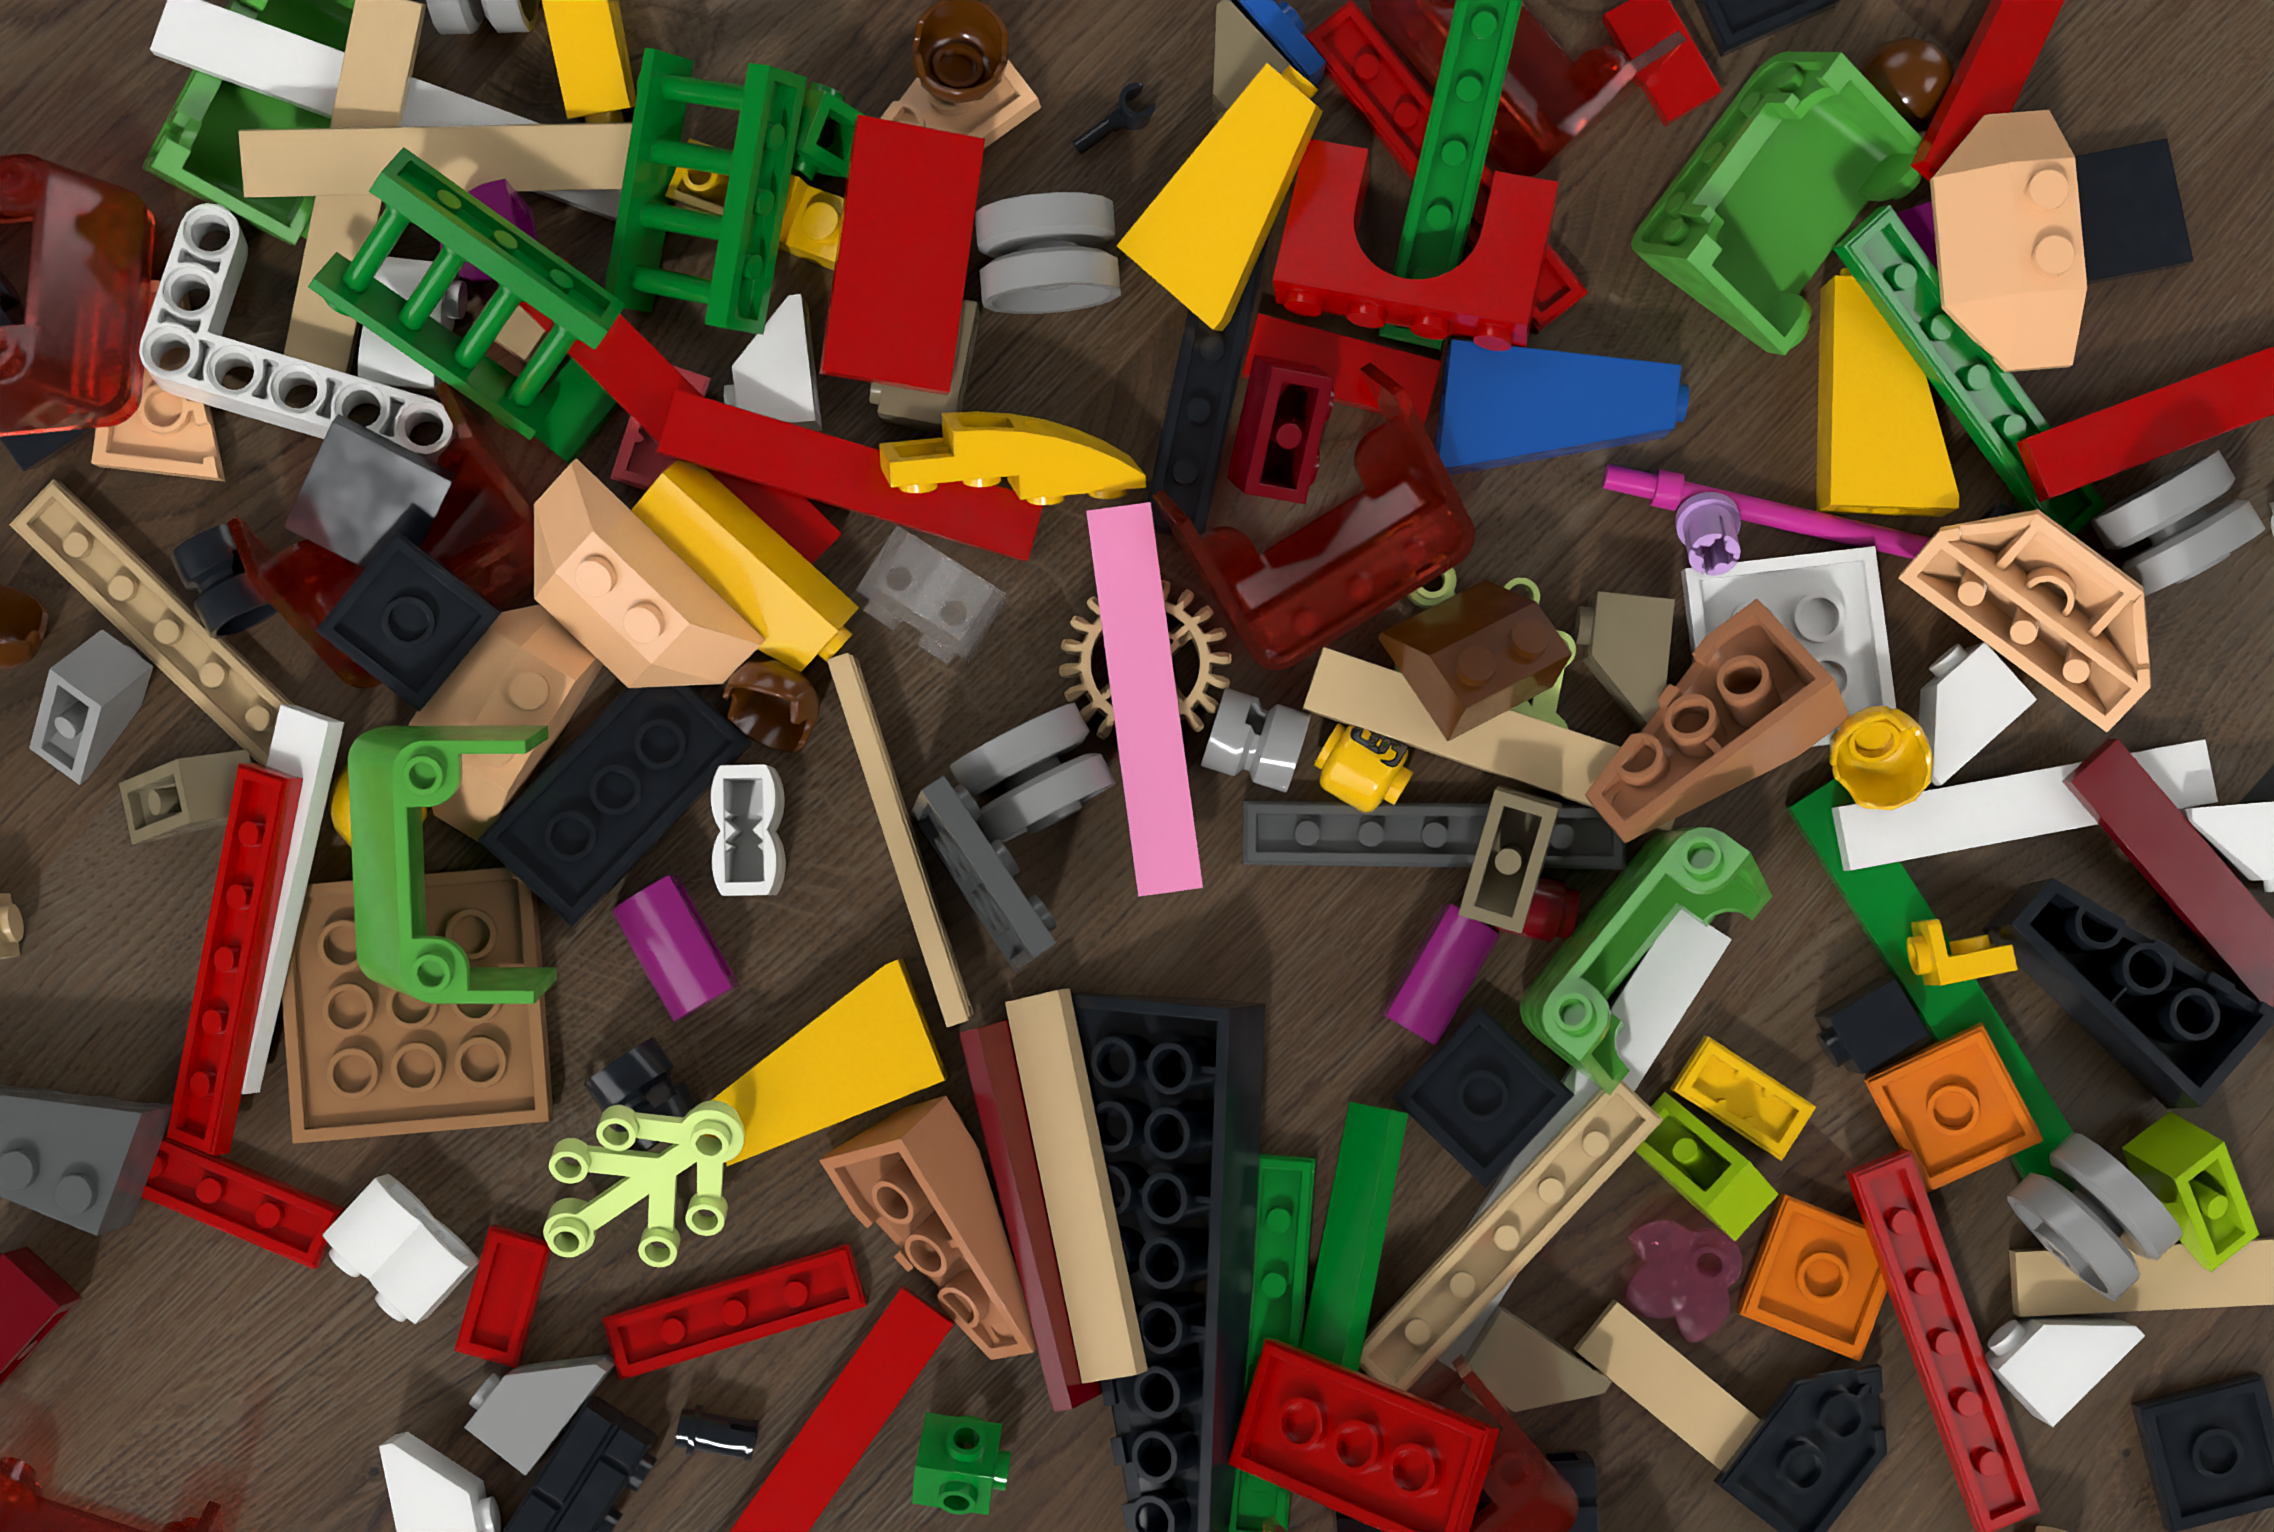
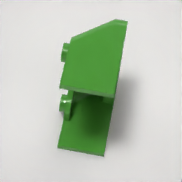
[348,725,557,1004]

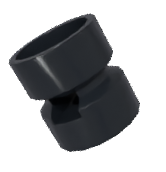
[169,521,287,639]
[584,1037,699,1152]

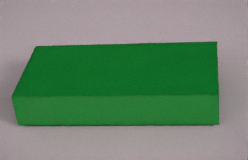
[534,358,620,465]

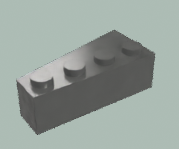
[0,1083,172,1236]

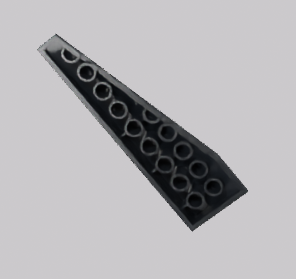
[1071,992,1265,1532]

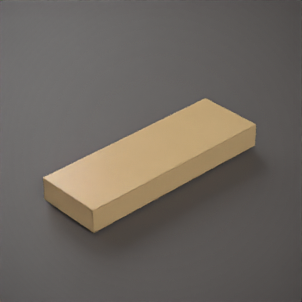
[1574,1299,1760,1470]

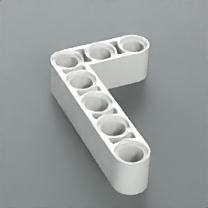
[139,203,458,466]

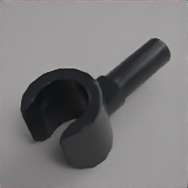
[1072,82,1156,154]

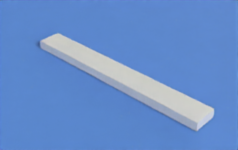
[150,0,621,222]
[1437,909,1732,1371]

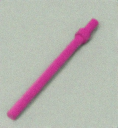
[1602,464,1932,559]

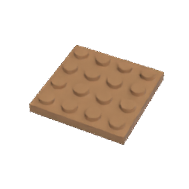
[282,867,554,1144]

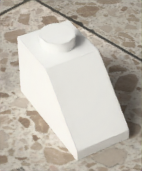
[724,294,822,431]
[1919,642,2037,787]
[2179,802,2274,892]
[1985,1316,2145,1427]
[379,1432,501,1532]

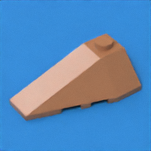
[1585,599,1850,843]
[819,1096,1037,1360]

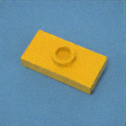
[1670,1035,1816,1161]

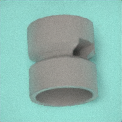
[1201,687,1311,793]

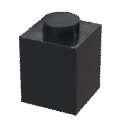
[1814,977,1929,1074]

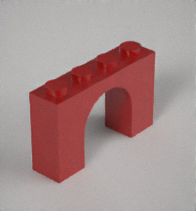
[1273,139,1559,351]

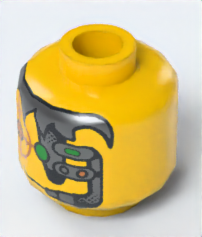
[1314,722,1414,813]

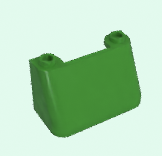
[142,0,355,245]
[1631,51,1923,355]
[1520,827,1772,1096]

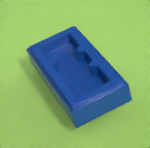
[1230,0,1326,86]

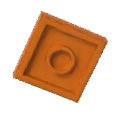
[1864,1022,2044,1193]
[1735,1192,1887,1362]

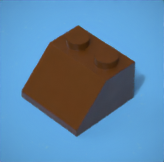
[1378,580,1572,741]

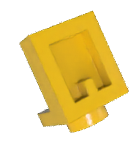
[1907,919,2018,986]

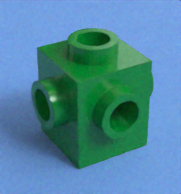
[791,82,866,181]
[912,1412,1011,1515]

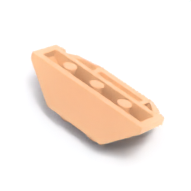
[1930,110,2087,372]
[534,458,765,688]
[1898,510,2151,732]
[408,604,604,844]

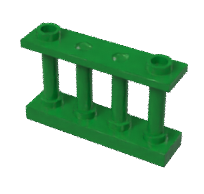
[605,47,807,335]
[308,147,626,440]

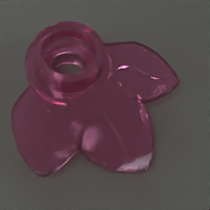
[1625,1219,1743,1343]

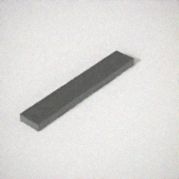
[1242,801,1626,870]

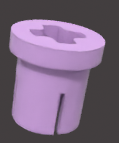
[1675,492,1741,576]

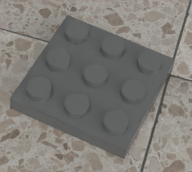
[909,775,1057,972]

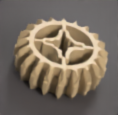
[1059,580,1232,740]

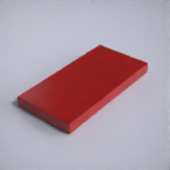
[819,114,985,395]
[1228,1339,1500,1532]

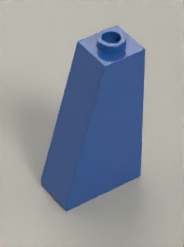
[1432,339,1689,477]

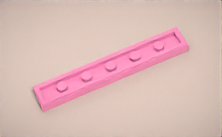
[1086,502,1203,897]

